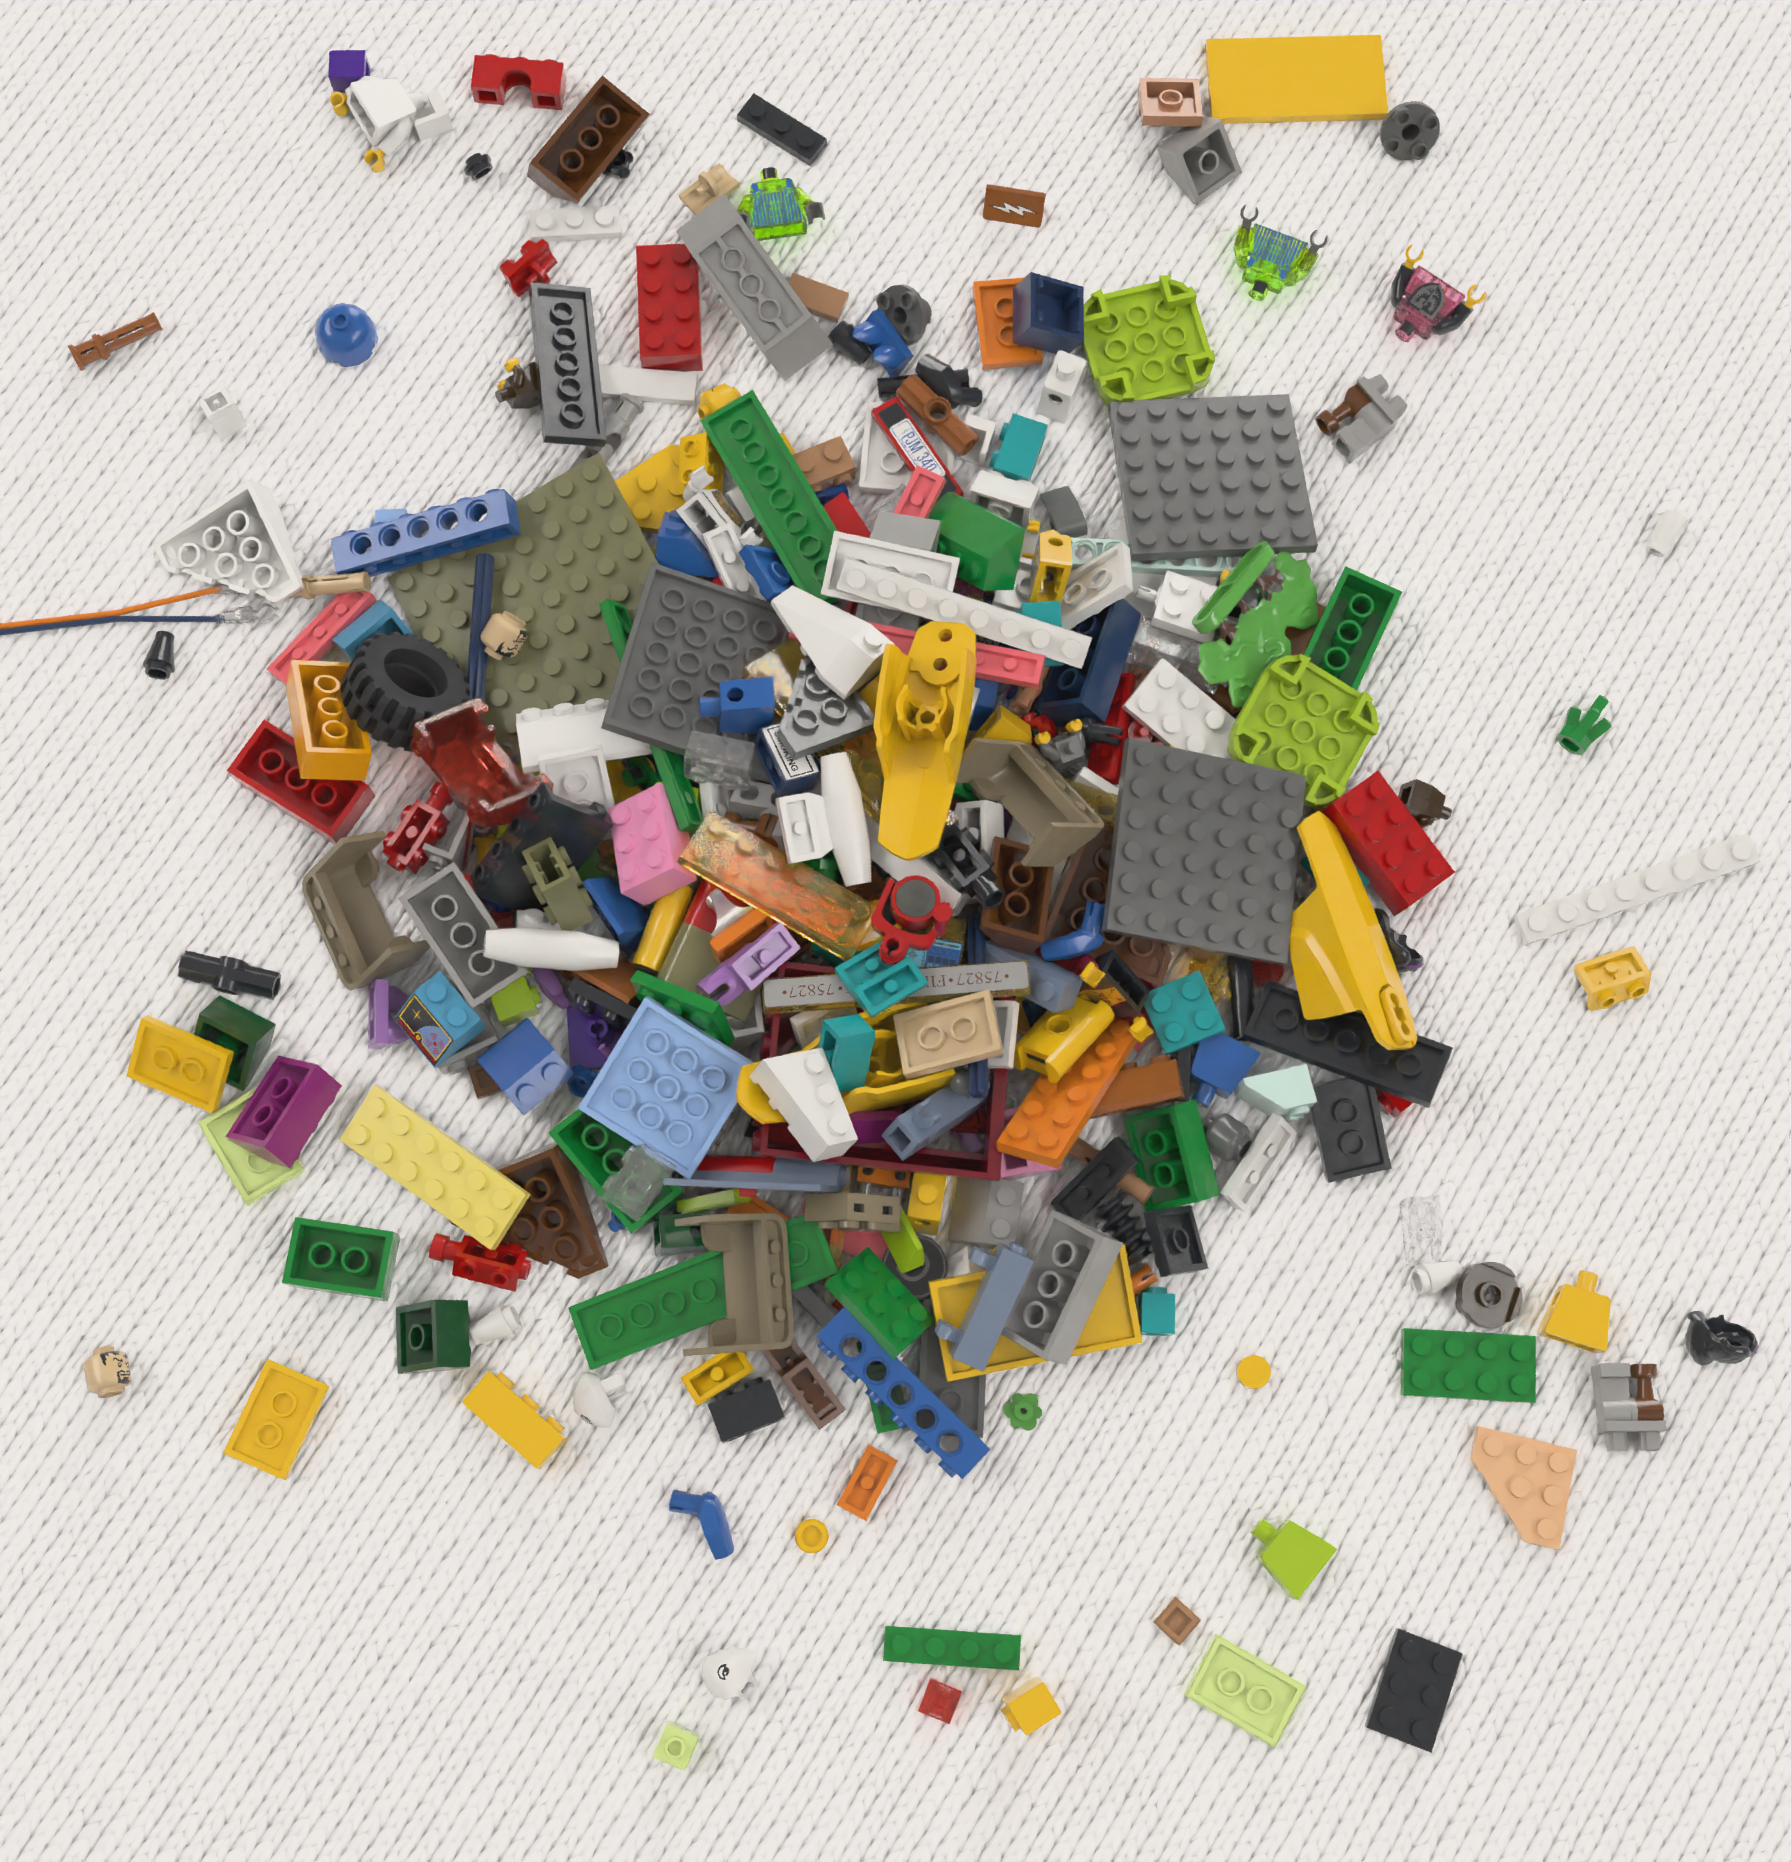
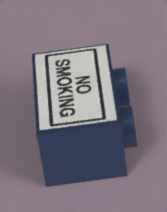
[753,722,821,798]

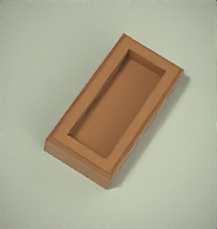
[789,273,849,323]

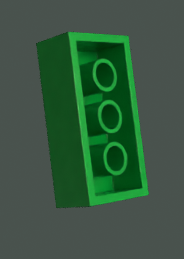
[1303,566,1402,690]

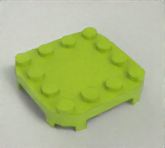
[1082,275,1215,407]
[1227,654,1380,808]

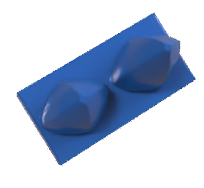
[852,309,914,377]

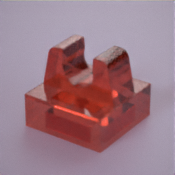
[917,1678,962,1724]

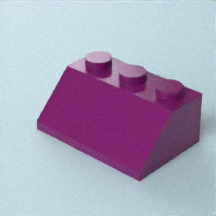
[225,1055,342,1168]

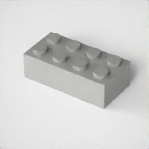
[398,862,529,1008]

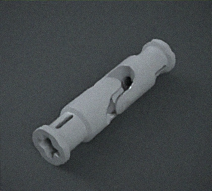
[569,393,644,470]

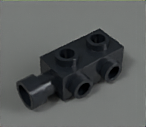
[929,823,1005,909]

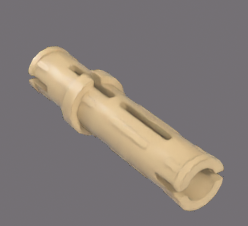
[288,572,371,599]

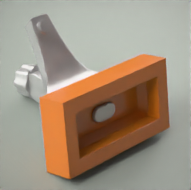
[706,888,773,964]

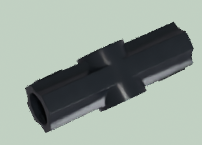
[178,950,282,1001]

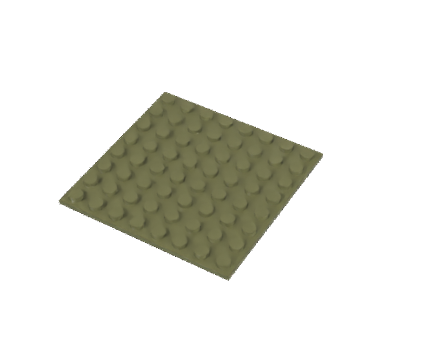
[387,453,660,790]

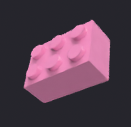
[608,783,697,905]

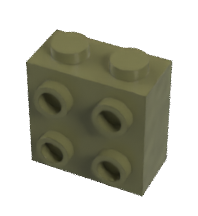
[521,837,594,931]

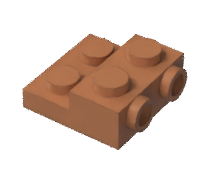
[1138,78,1203,127]

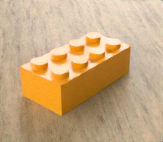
[286,660,372,781]

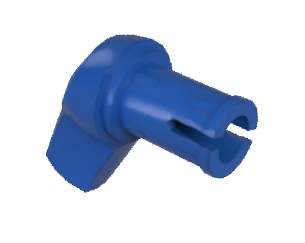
[1040,900,1105,961]
[669,1489,734,1560]

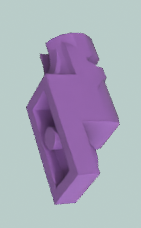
[696,922,800,1007]

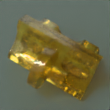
[1188,954,1232,1006]

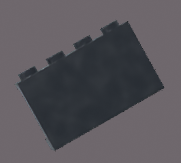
[470,782,614,912]

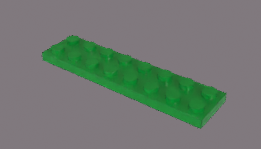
[700,390,838,604]
[568,1214,839,1370]

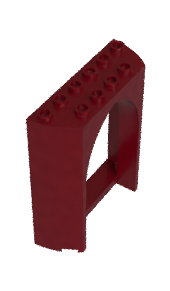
[752,962,1013,1182]

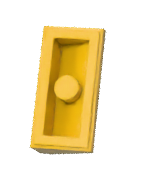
[680,1352,755,1407]

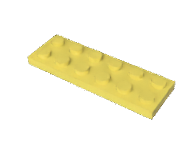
[339,1085,531,1250]

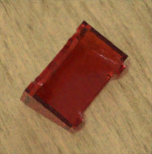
[411,697,554,827]

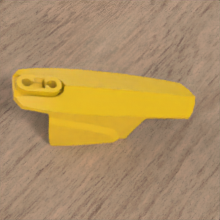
[873,621,977,861]
[1289,811,1417,1050]
[736,999,968,1124]

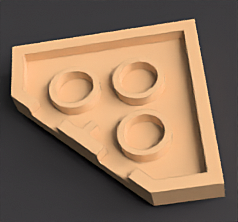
[1470,1426,1577,1550]

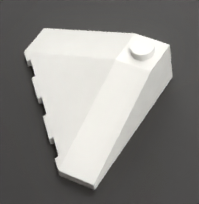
[153,480,304,603]

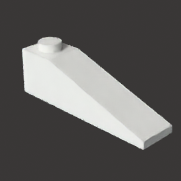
[771,586,895,700]

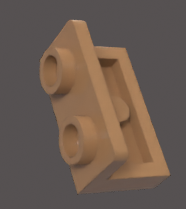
[792,435,856,498]

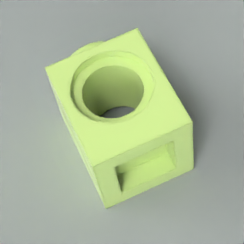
[653,1721,700,1771]

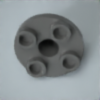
[1380,101,1440,160]
[876,284,932,346]

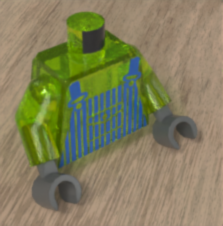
[737,167,826,241]
[1233,204,1329,301]

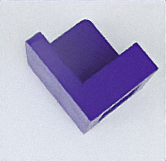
[328,50,370,93]

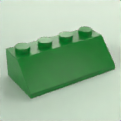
[927,492,1026,591]
[548,1109,685,1235]

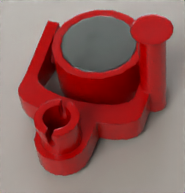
[871,875,952,967]

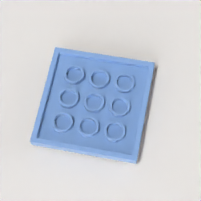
[578,996,753,1179]

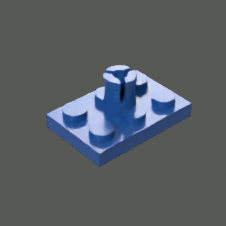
[739,544,836,605]

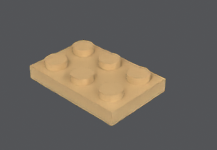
[893,989,1004,1080]

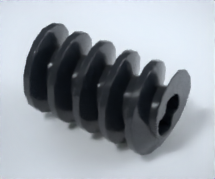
[1094,1192,1154,1267]

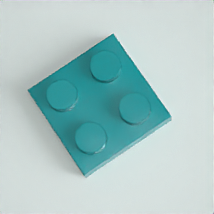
[1143,970,1226,1055]

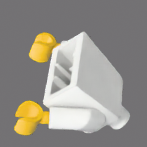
[330,76,425,173]

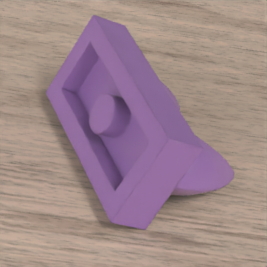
[368,979,410,1049]

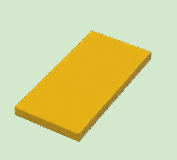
[1205,35,1388,124]
[928,1244,1143,1382]

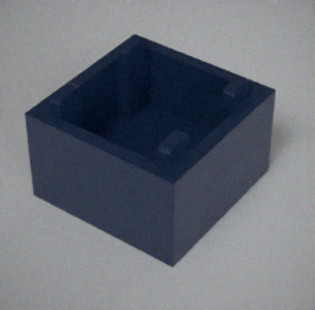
[1013,272,1084,354]

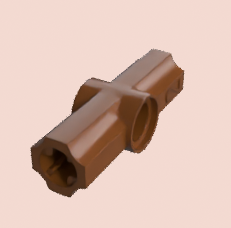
[896,375,979,457]

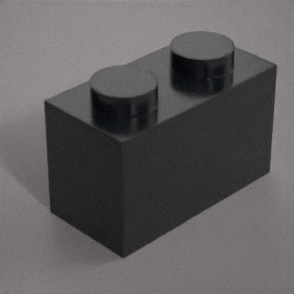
[708,1376,786,1444]

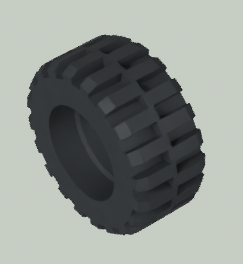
[340,632,471,752]

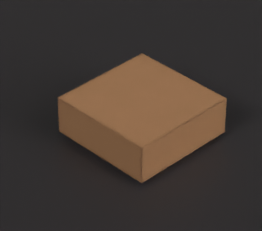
[1153,1596,1201,1646]

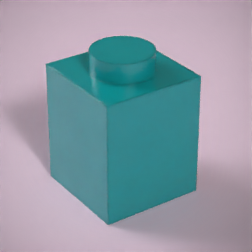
[1138,1287,1176,1336]

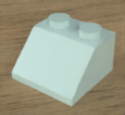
[1234,1064,1317,1122]

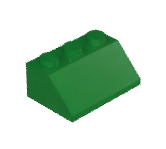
[1122,1099,1220,1212]

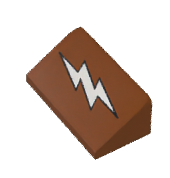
[983,184,1046,228]

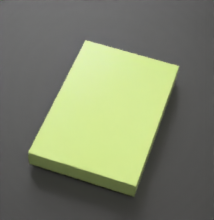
[198,1088,305,1206]
[1183,1634,1307,1748]

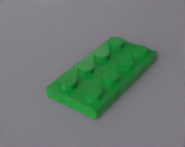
[1401,1328,1536,1404]

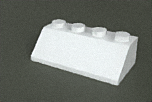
[516,698,652,773]

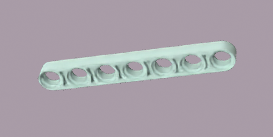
[1070,537,1243,578]

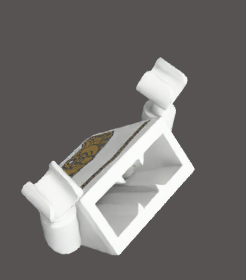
[676,465,763,549]

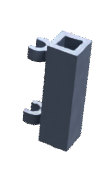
[881,1082,990,1161]
[934,1241,1034,1372]

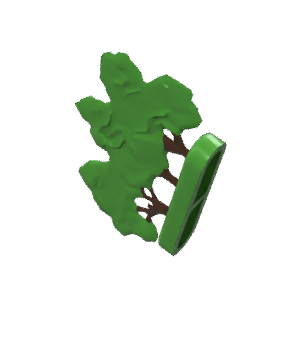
[1192,541,1318,708]

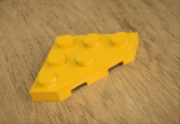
[615,444,686,534]

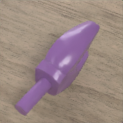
[531,967,570,1009]

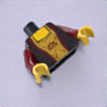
[1073,950,1153,1043]

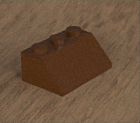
[980,836,1054,955]

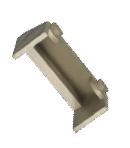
[956,738,1104,867]
[302,831,431,990]
[675,1213,794,1356]

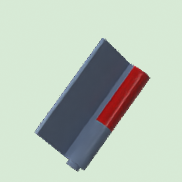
[663,1154,850,1197]

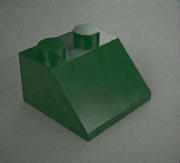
[194,995,276,1092]
[396,1300,471,1374]

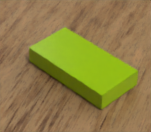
[676,1189,751,1214]

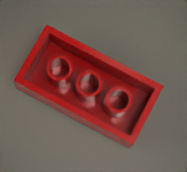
[636,244,703,372]
[226,719,375,845]
[1321,771,1455,916]

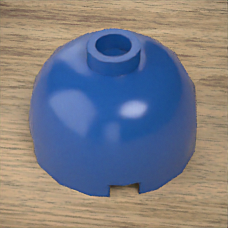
[315,303,378,367]

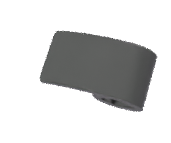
[1039,486,1088,538]

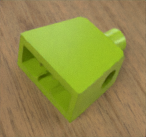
[1250,1517,1338,1600]

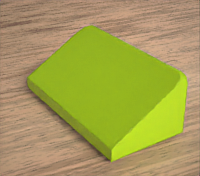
[881,1196,925,1273]

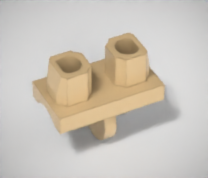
[679,162,740,216]

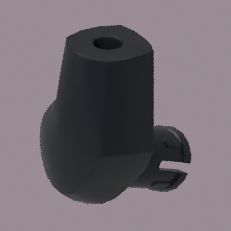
[915,354,983,410]
[1067,717,1124,767]

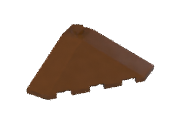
[1044,823,1172,986]
[449,1142,609,1279]

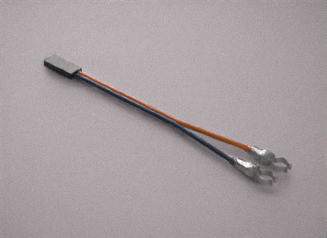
[0,583,280,636]

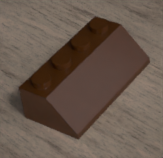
[527,75,650,204]

